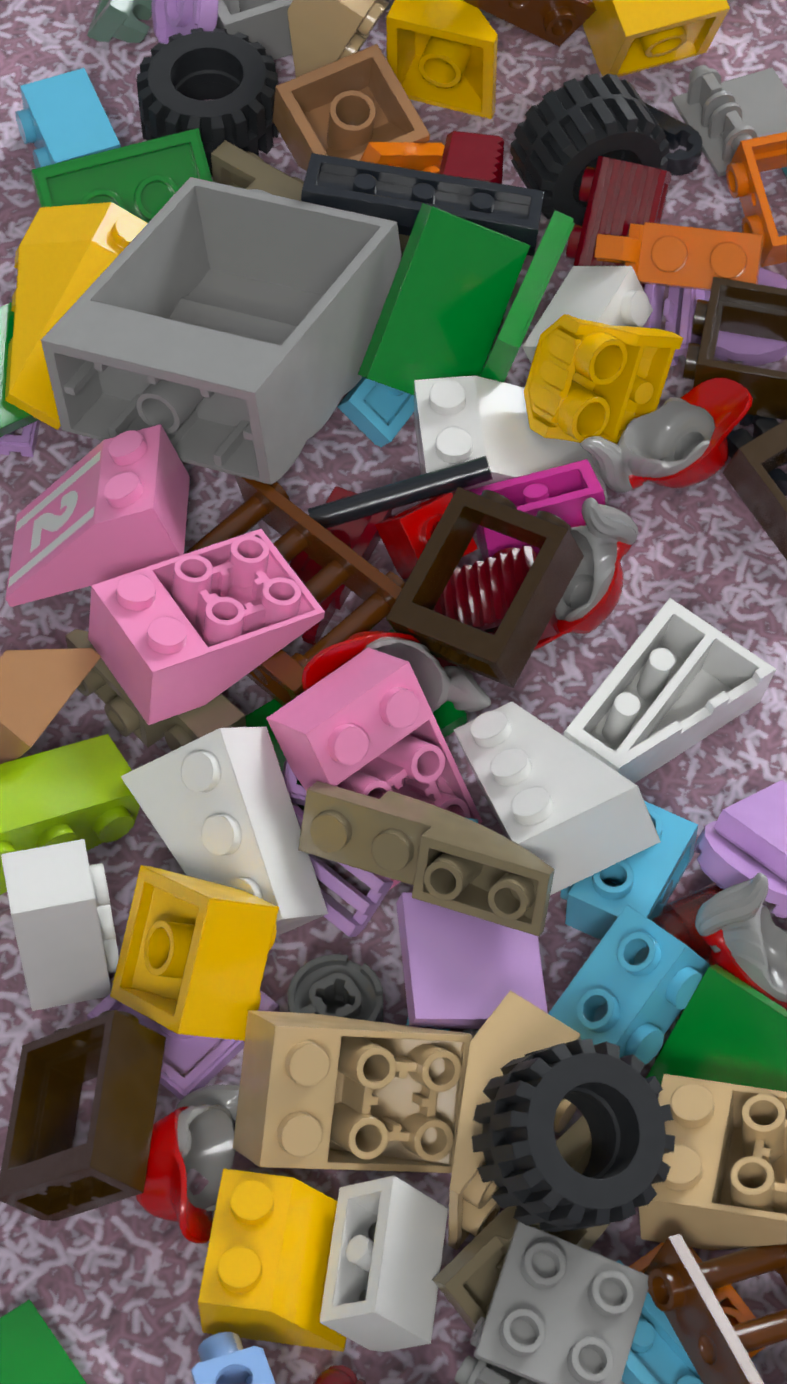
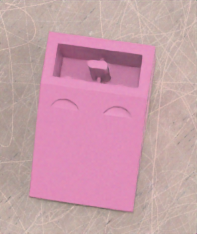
[88,529,325,726]
[266,648,482,890]

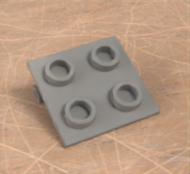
[672,65,787,177]
[470,1221,649,1384]

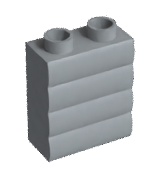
[41,177,402,485]

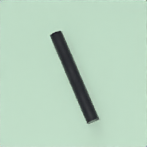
[308,456,493,529]

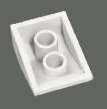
[414,375,608,502]

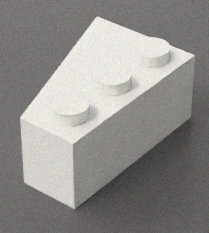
[563,598,776,783]
[454,701,661,895]
[120,727,328,935]
[1,839,119,1011]

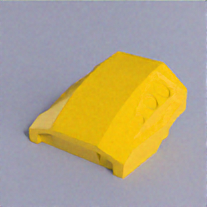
[524,314,683,444]

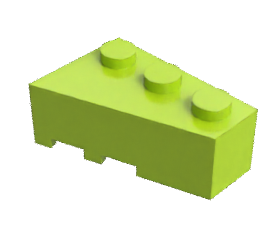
[0,734,140,895]

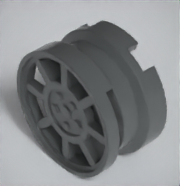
[287,954,384,1022]

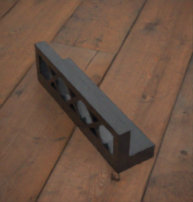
[301,153,545,256]

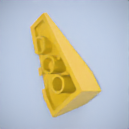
[5,202,148,430]

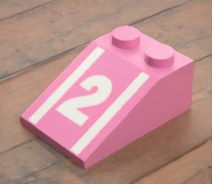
[5,424,190,607]

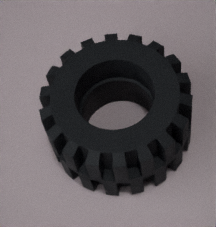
[137,28,279,177]
[510,73,670,225]
[472,1039,675,1232]

